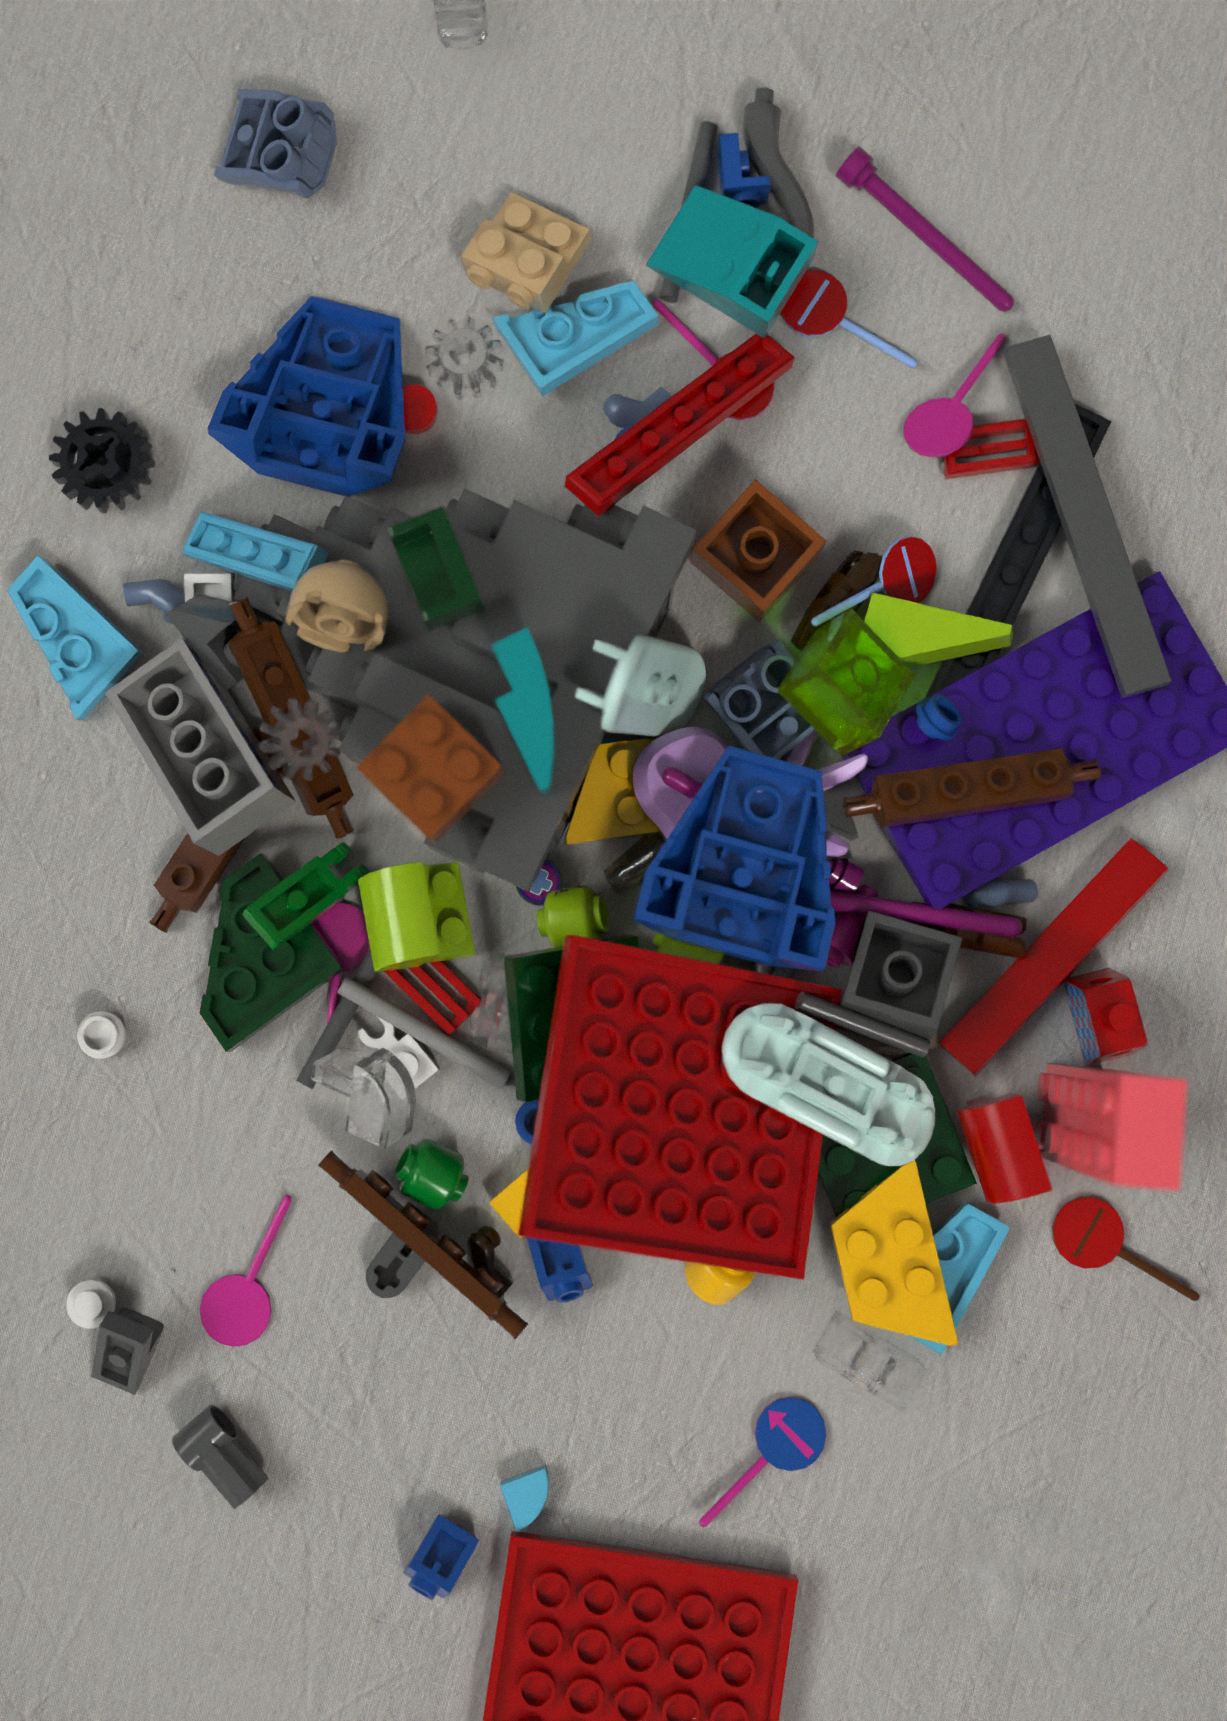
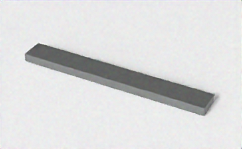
[1003,335,1171,699]

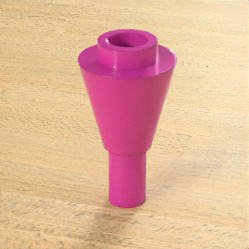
[826,884,878,968]

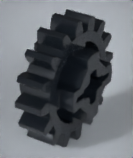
[49,408,155,513]

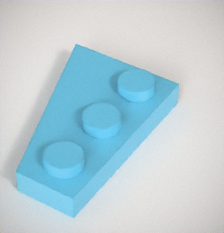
[492,280,659,396]
[7,555,144,720]
[908,1202,1011,1355]

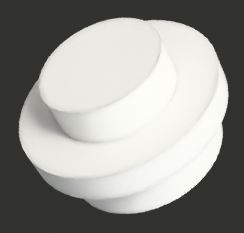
[77,1011,126,1059]
[66,1279,116,1329]

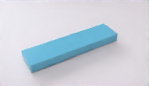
[182,512,329,592]

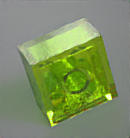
[777,609,916,756]

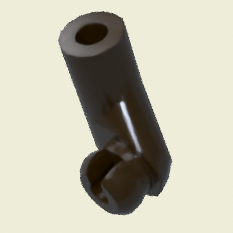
[467,1226,514,1294]

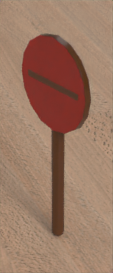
[1052,1197,1200,1301]

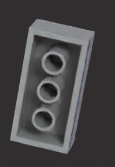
[105,637,296,856]

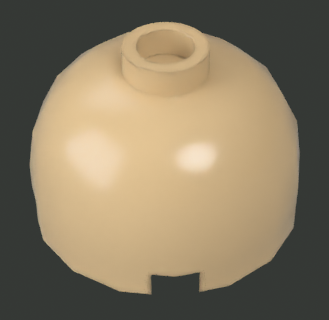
[286,560,388,652]

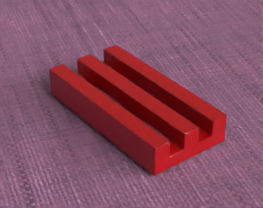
[941,419,1039,479]
[384,961,484,1036]

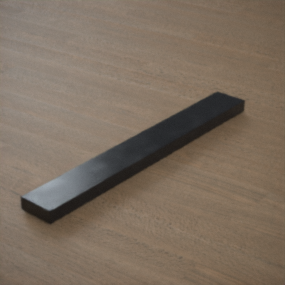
[924,404,1112,698]

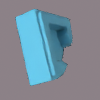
[500,1465,549,1532]

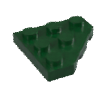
[200,853,345,1052]
[503,934,639,1102]

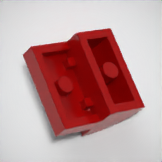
[957,1093,1053,1204]

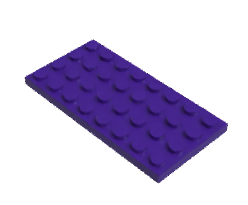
[838,571,1227,909]

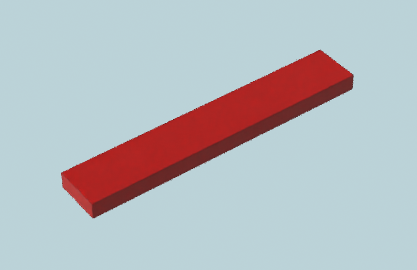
[564,334,795,517]
[939,838,1168,1077]

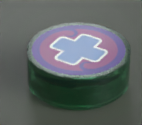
[516,859,563,906]

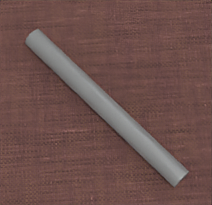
[337,976,510,1088]

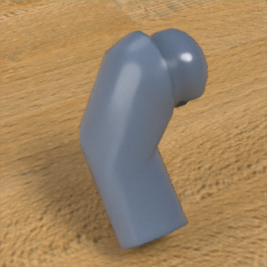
[603,387,671,428]
[123,579,185,624]
[964,878,1038,909]

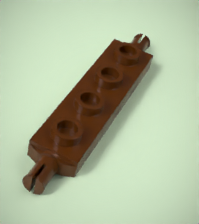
[228,596,354,839]
[149,728,288,933]
[843,748,1101,827]
[318,1150,528,1339]

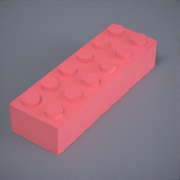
[1034,1063,1187,1191]

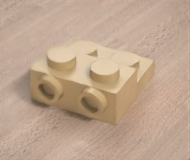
[461,192,592,313]

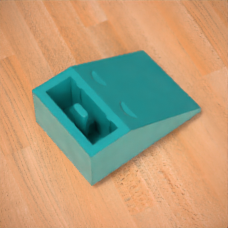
[646,185,818,338]

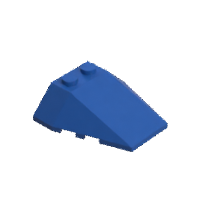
[207,296,405,497]
[633,745,835,971]

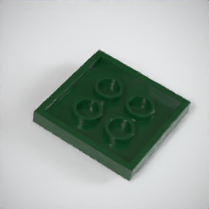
[818,1053,977,1217]

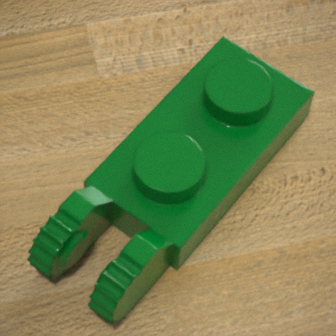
[242,842,370,951]

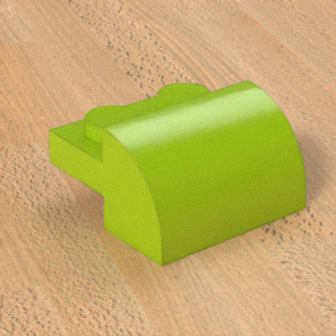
[358,861,476,972]

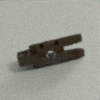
[791,551,882,659]

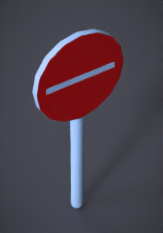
[780,270,918,368]
[811,536,937,626]

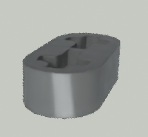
[366,1215,439,1298]

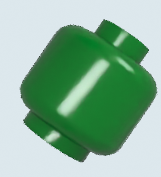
[394,1139,469,1210]

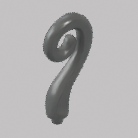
[743,87,814,238]

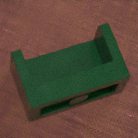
[387,506,484,632]

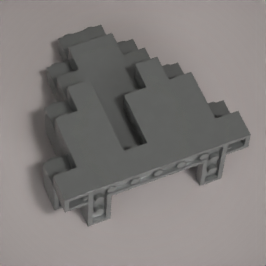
[233,488,697,892]

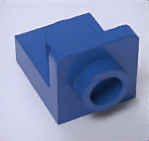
[717,133,771,208]
[527,1237,594,1303]
[403,1514,480,1600]

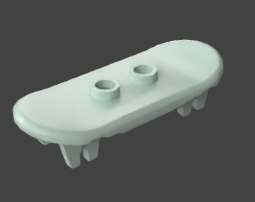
[575,635,706,737]
[722,1004,935,1166]

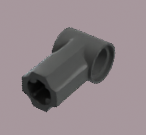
[172,1405,268,1509]

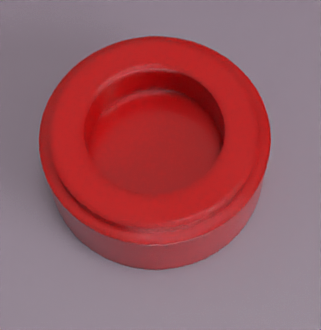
[403,384,438,434]

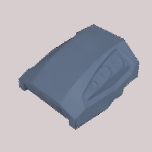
[214,89,337,198]
[702,640,839,760]

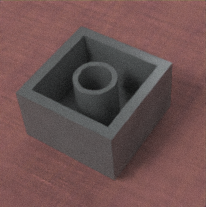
[840,911,962,1039]

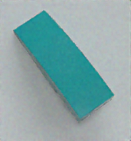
[491,627,555,796]

